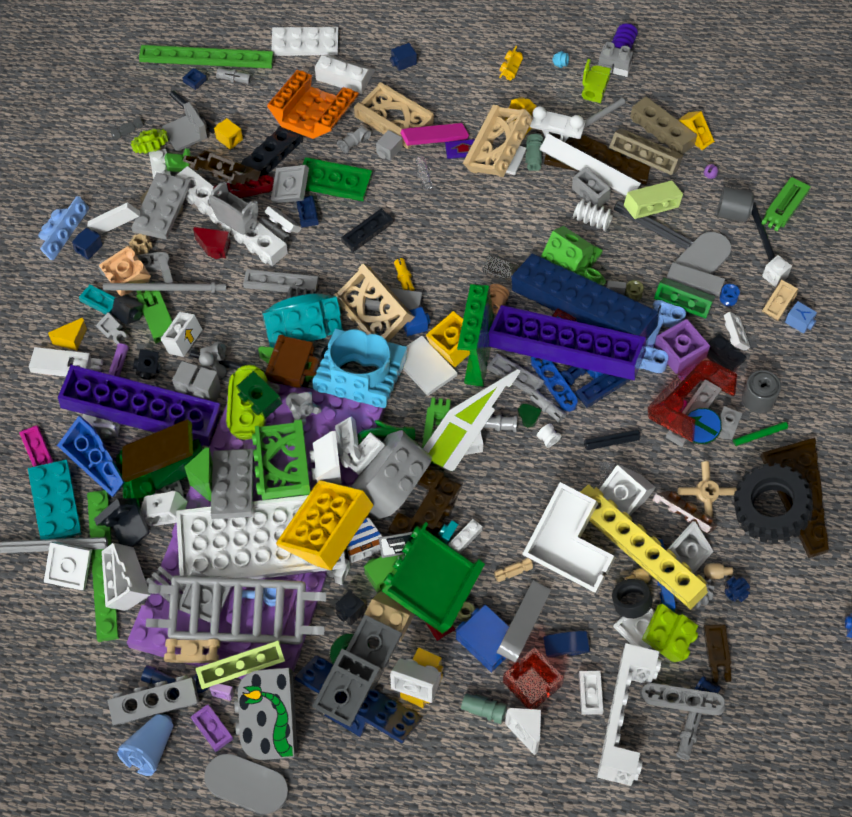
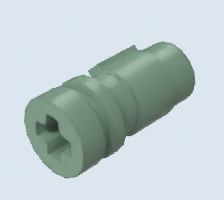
[526,134,544,171]
[461,693,508,725]

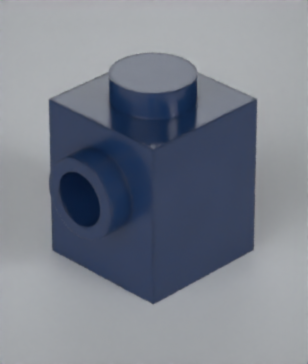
[390,43,417,71]
[72,228,103,260]

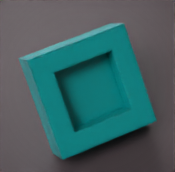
[438,520,459,544]

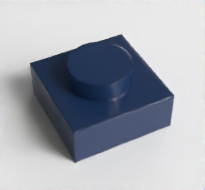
[182,68,207,90]

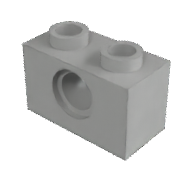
[572,167,611,209]

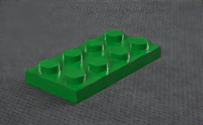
[302,157,373,202]

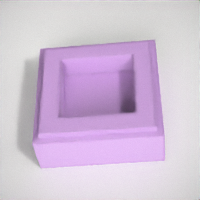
[210,684,234,701]

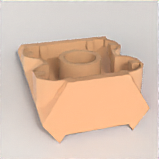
[99,246,151,296]

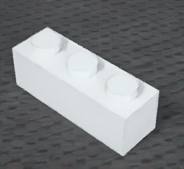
[448,519,482,554]

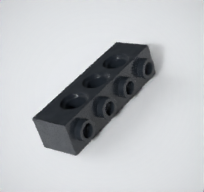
[240,126,303,176]

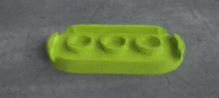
[226,365,268,440]

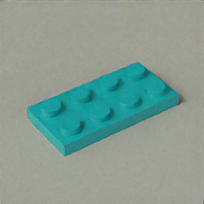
[27,459,82,540]

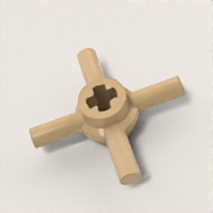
[678,461,737,518]

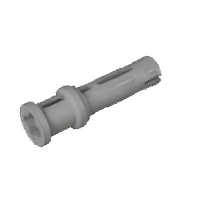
[483,414,518,433]

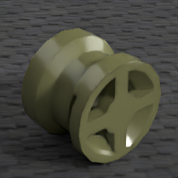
[624,280,644,302]

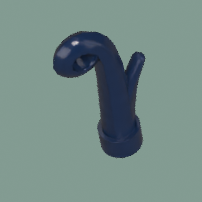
[141,665,209,700]

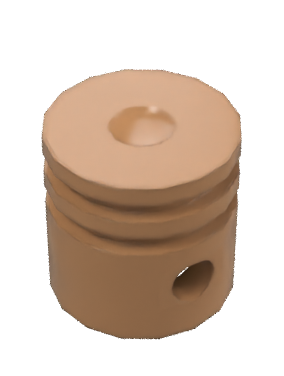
[489,284,510,315]

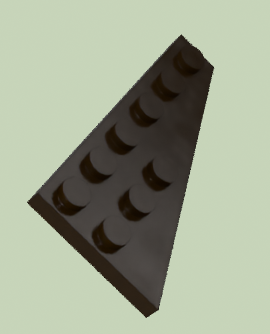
[544,133,650,185]
[760,438,829,558]

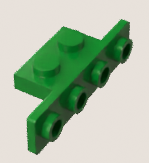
[116,450,155,507]

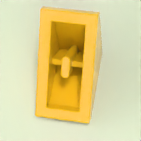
[48,317,87,351]

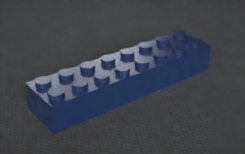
[511,253,658,340]

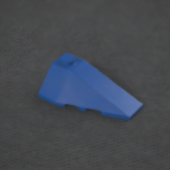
[57,416,125,497]

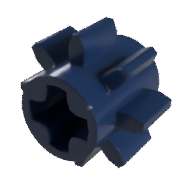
[724,576,750,602]

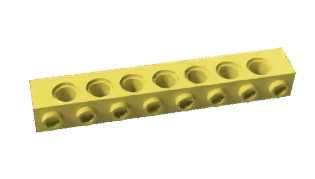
[580,484,708,610]

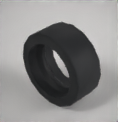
[612,579,653,619]

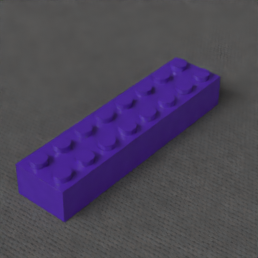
[488,305,646,381]
[58,365,221,447]

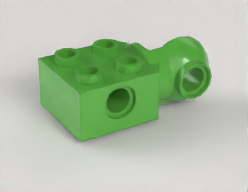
[541,226,606,286]

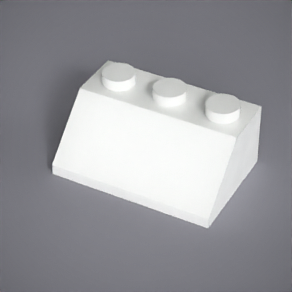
[315,55,375,94]

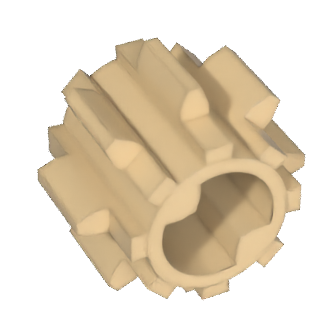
[129,234,153,255]

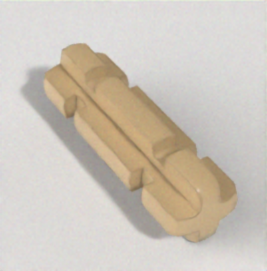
[494,558,533,582]

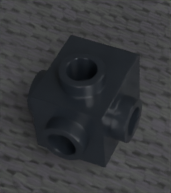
[133,349,161,380]

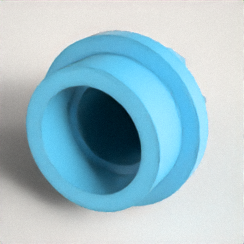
[552,51,569,68]

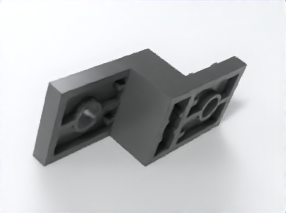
[312,614,402,727]

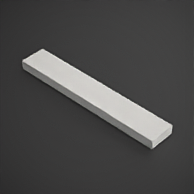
[540,134,641,196]

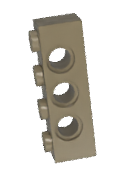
[630,97,697,155]
[609,128,684,175]

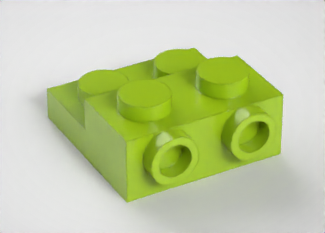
[641,604,698,662]

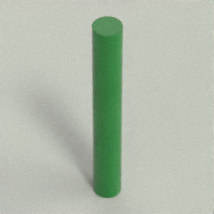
[733,421,788,446]

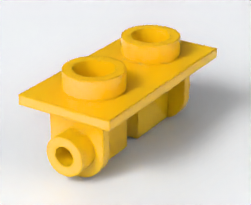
[499,46,523,80]

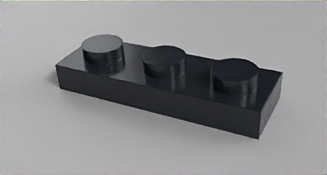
[341,208,393,252]

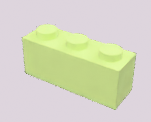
[624,181,683,219]

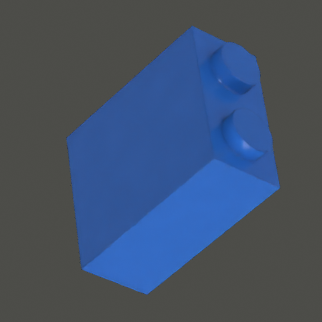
[456,605,509,673]

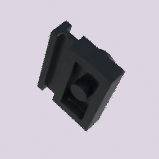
[707,334,747,376]

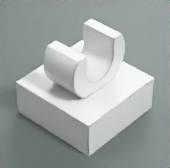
[326,559,350,585]

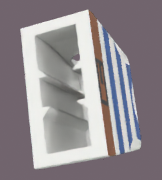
[346,518,382,564]

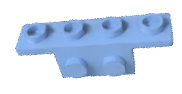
[38,196,89,260]

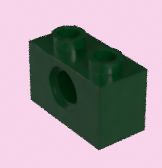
[236,371,283,419]

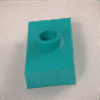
[79,284,115,315]

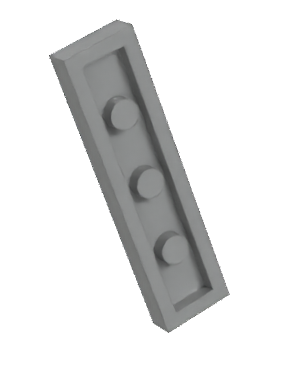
[243,269,319,294]
[666,379,722,447]

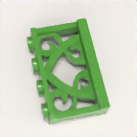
[252,419,310,500]

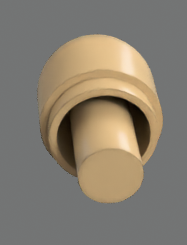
[704,563,733,579]
[624,567,652,583]

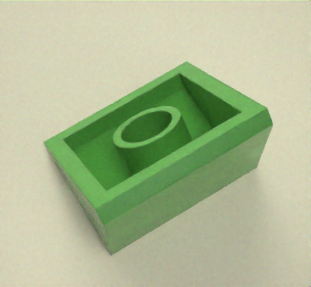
[185,448,213,502]

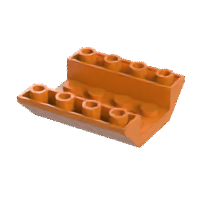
[267,70,359,139]

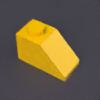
[678,111,715,150]

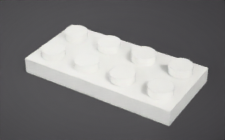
[271,27,338,56]

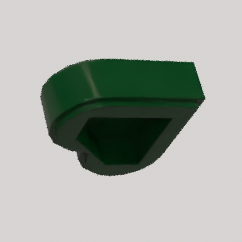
[518,404,542,428]

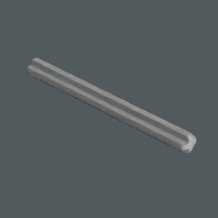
[0,537,108,553]

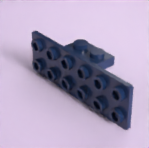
[295,655,422,743]

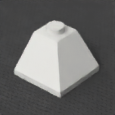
[599,464,656,516]

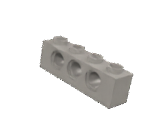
[107,675,200,726]

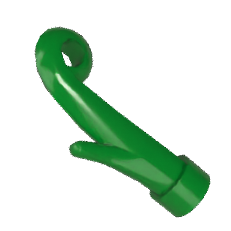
[357,420,415,445]

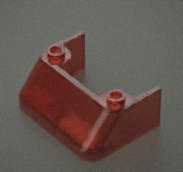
[648,360,737,442]

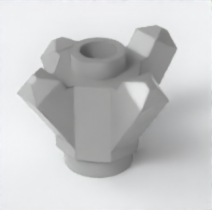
[286,392,322,426]

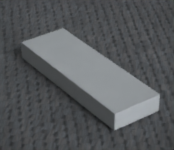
[667,262,725,297]
[487,353,545,396]

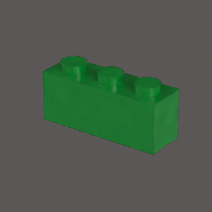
[654,277,716,319]

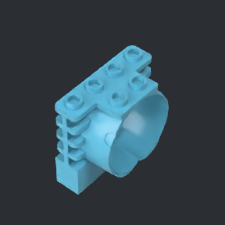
[313,329,407,408]

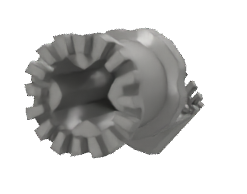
[337,125,371,154]

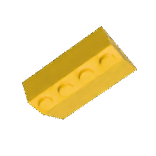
[276,480,374,570]

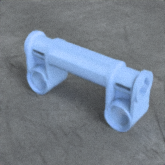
[640,300,686,373]

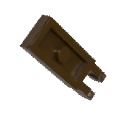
[703,624,731,683]

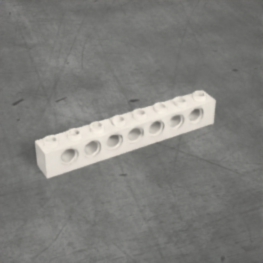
[175,166,288,266]

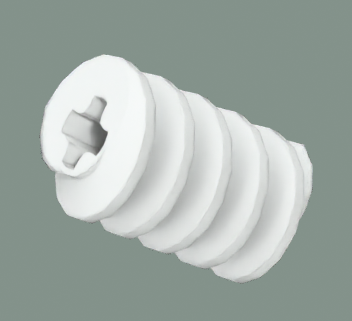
[573,198,613,232]

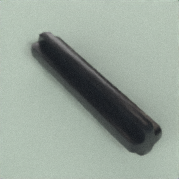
[584,429,640,450]

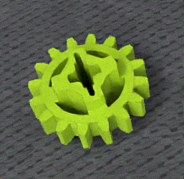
[131,129,169,154]

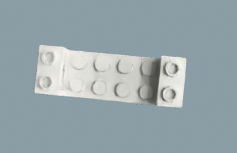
[597,644,662,786]

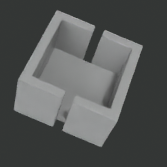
[172,361,221,402]

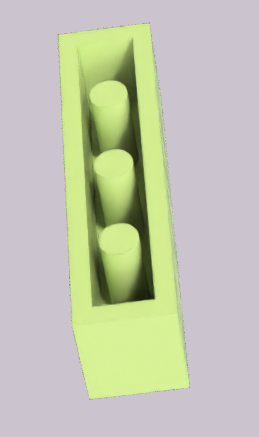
[195,641,285,689]

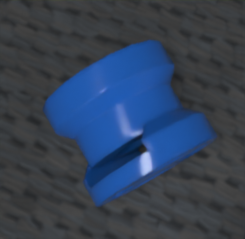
[719,284,740,306]

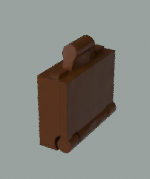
[265,334,320,389]

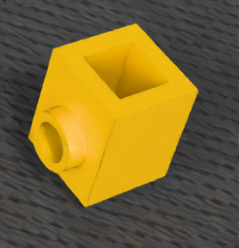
[214,118,243,150]

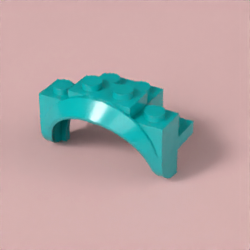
[262,293,343,348]

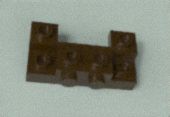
[183,150,261,185]
[389,466,461,536]

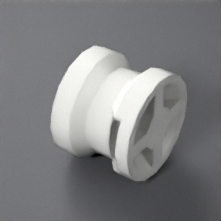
[537,424,561,448]

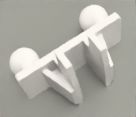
[530,106,585,142]

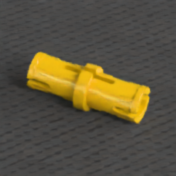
[394,258,415,291]

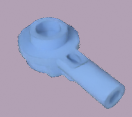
[242,588,276,607]

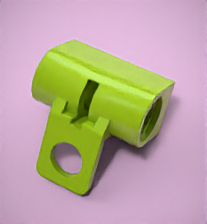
[582,59,611,103]

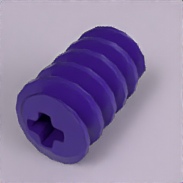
[611,23,638,50]

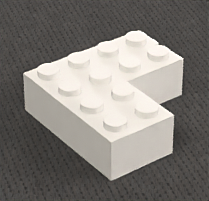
[522,482,616,594]

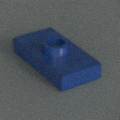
[296,196,319,228]

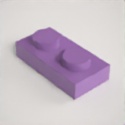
[191,704,233,752]

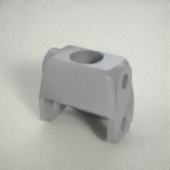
[209,182,259,235]

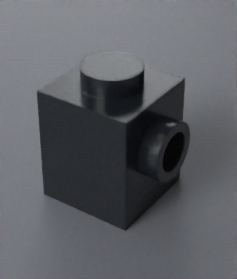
[111,294,143,325]
[335,590,365,626]

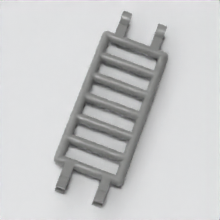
[146,575,327,645]

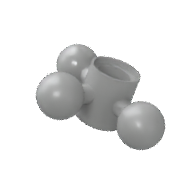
[199,341,226,379]

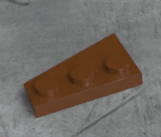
[652,490,717,533]

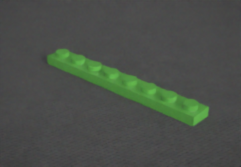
[139,45,274,68]
[87,490,119,642]

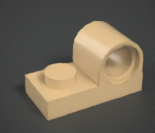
[762,280,798,321]

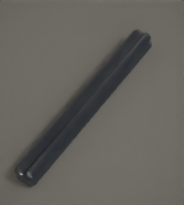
[614,201,693,249]

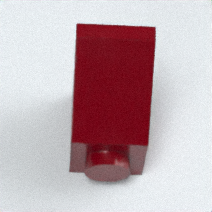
[193,227,231,259]

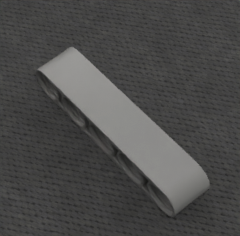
[496,580,551,663]

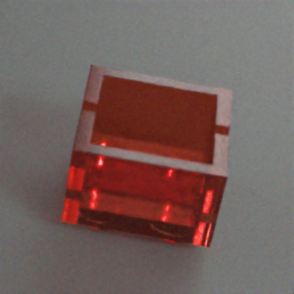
[503,647,564,709]

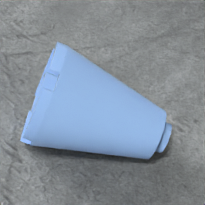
[117,714,173,776]

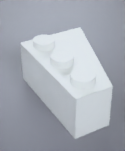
[101,543,150,611]

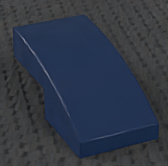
[543,631,591,658]

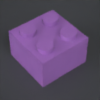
[654,319,710,375]

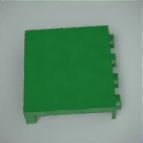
[457,284,495,387]
[382,522,485,634]

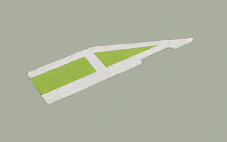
[423,369,520,471]

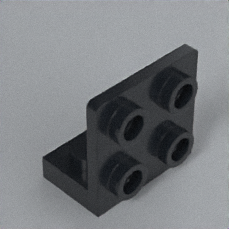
[94,498,150,547]

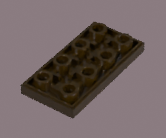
[122,419,193,482]

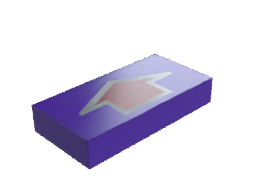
[445,139,475,159]

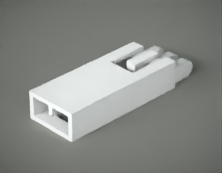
[29,347,104,376]

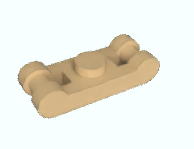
[164,639,220,663]

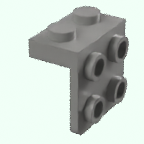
[162,102,207,151]

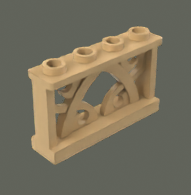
[354,82,433,149]
[463,105,533,177]
[334,263,414,342]

